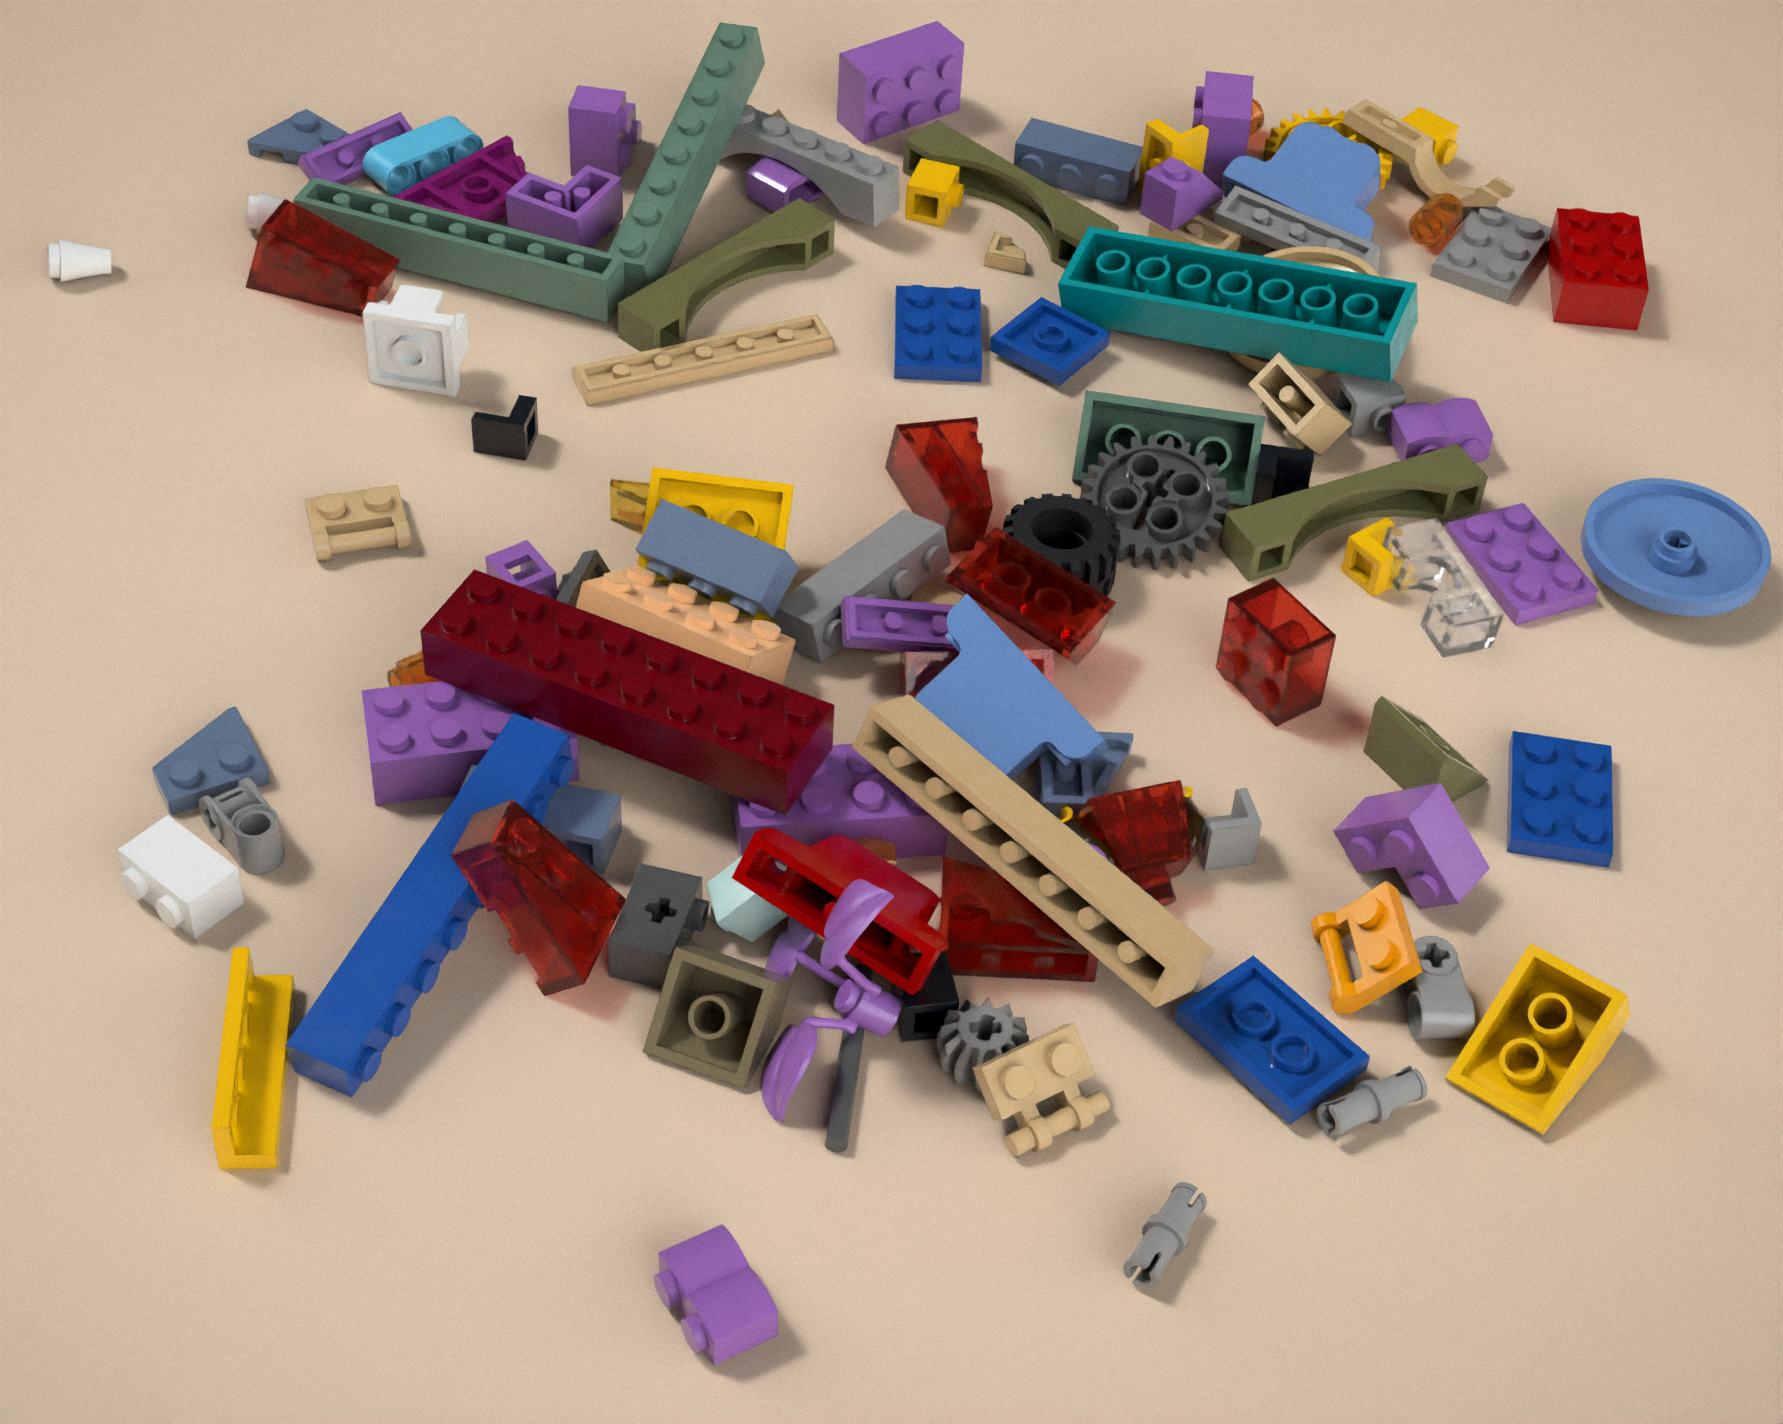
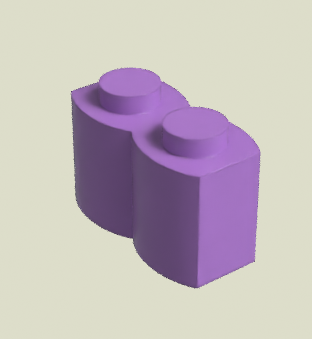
[746,157,826,212]
[1387,398,1493,463]
[654,1224,778,1365]

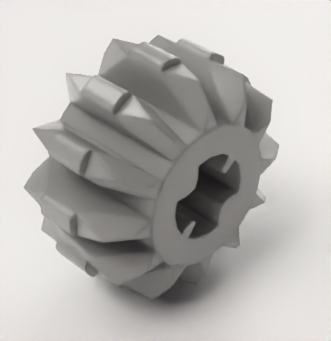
[936,997,1029,1093]

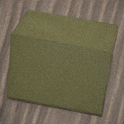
[1363,696,1488,802]

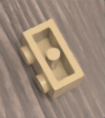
[1248,352,1352,456]

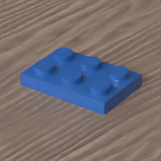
[894,285,982,382]
[1507,731,1613,868]
[1174,955,1370,1125]

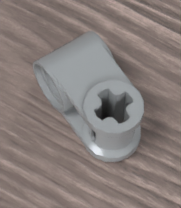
[198,777,285,874]
[1399,936,1475,1040]

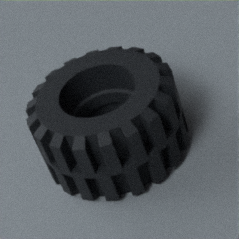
[998,493,1120,614]

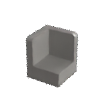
[1197,788,1262,871]

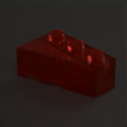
[246,199,400,317]
[885,417,993,553]
[936,856,1098,982]

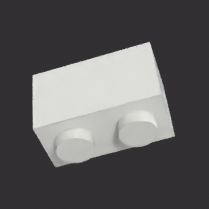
[118,815,244,939]

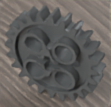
[1080,435,1230,571]

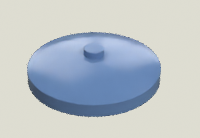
[1581,478,1771,616]

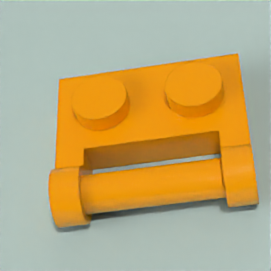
[1310,881,1423,1014]

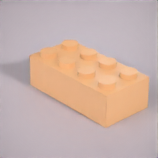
[576,566,796,685]

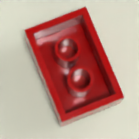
[1546,208,1649,331]

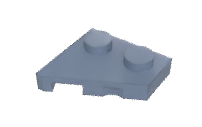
[247,109,349,164]
[152,706,270,816]
[1037,731,1133,818]

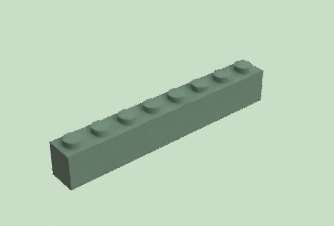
[607,22,765,296]
[293,177,625,322]

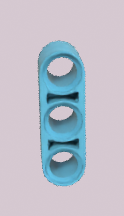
[362,116,484,196]

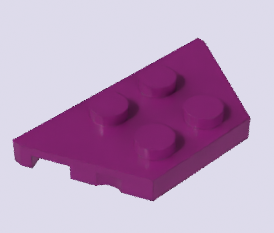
[393,135,528,223]

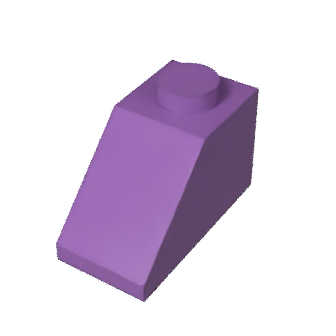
[1140,157,1224,231]

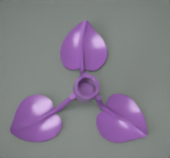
[761,879,901,1123]

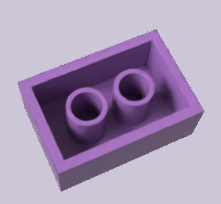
[837,21,964,144]

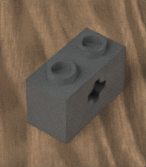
[608,863,709,989]

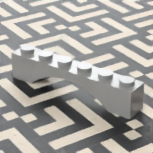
[720,104,900,227]

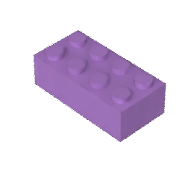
[362,681,579,805]
[731,744,948,866]

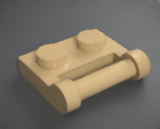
[305,485,412,562]

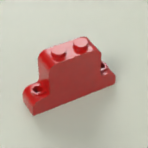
[732,828,946,995]

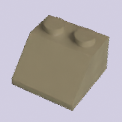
[643,944,794,1088]

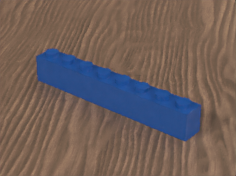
[285,713,575,1098]

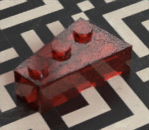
[451,799,626,996]

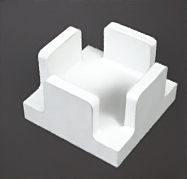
[363,285,469,397]

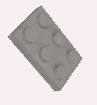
[1430,206,1551,304]

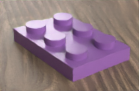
[1443,503,1598,625]

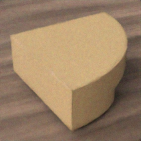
[984,231,1026,274]

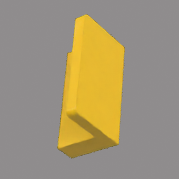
[1137,118,1209,194]

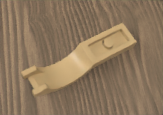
[1342,99,1516,207]

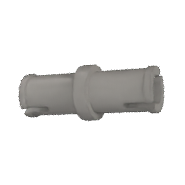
[1317,1066,1427,1138]
[1123,1182,1207,1289]

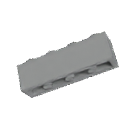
[774,509,951,663]

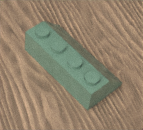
[1072,390,1265,506]

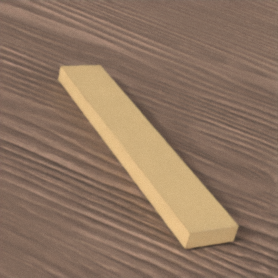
[572,314,833,405]

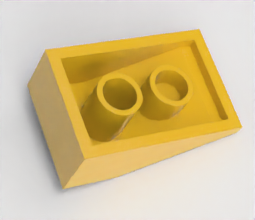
[1445,943,1631,1135]

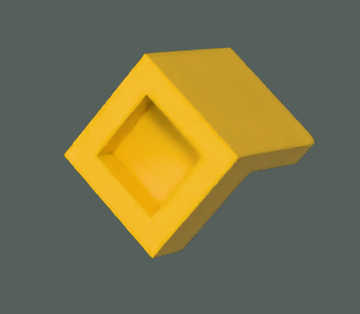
[1341,517,1413,597]

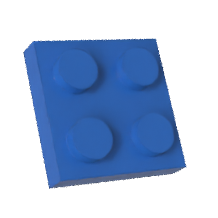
[990,297,1111,386]

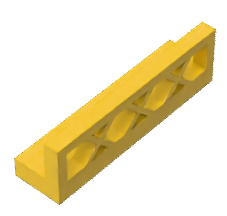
[211,947,295,1169]

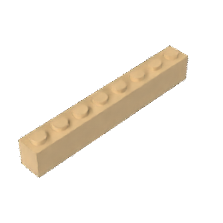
[852,694,1215,1008]

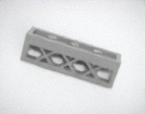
[1214,186,1381,273]

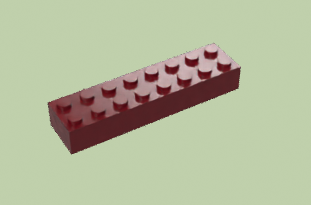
[420,569,835,815]

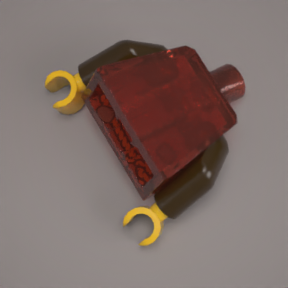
[1060,780,1206,907]

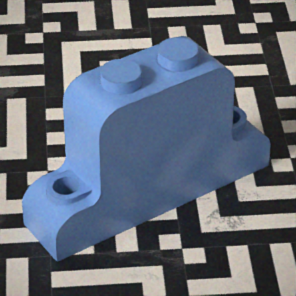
[1222,122,1380,243]
[915,594,1109,780]

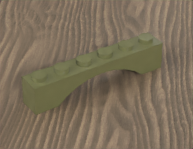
[903,120,1119,269]
[618,198,835,352]
[1220,444,1488,582]

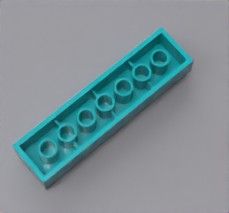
[1058,226,1418,382]

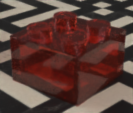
[1215,578,1336,727]

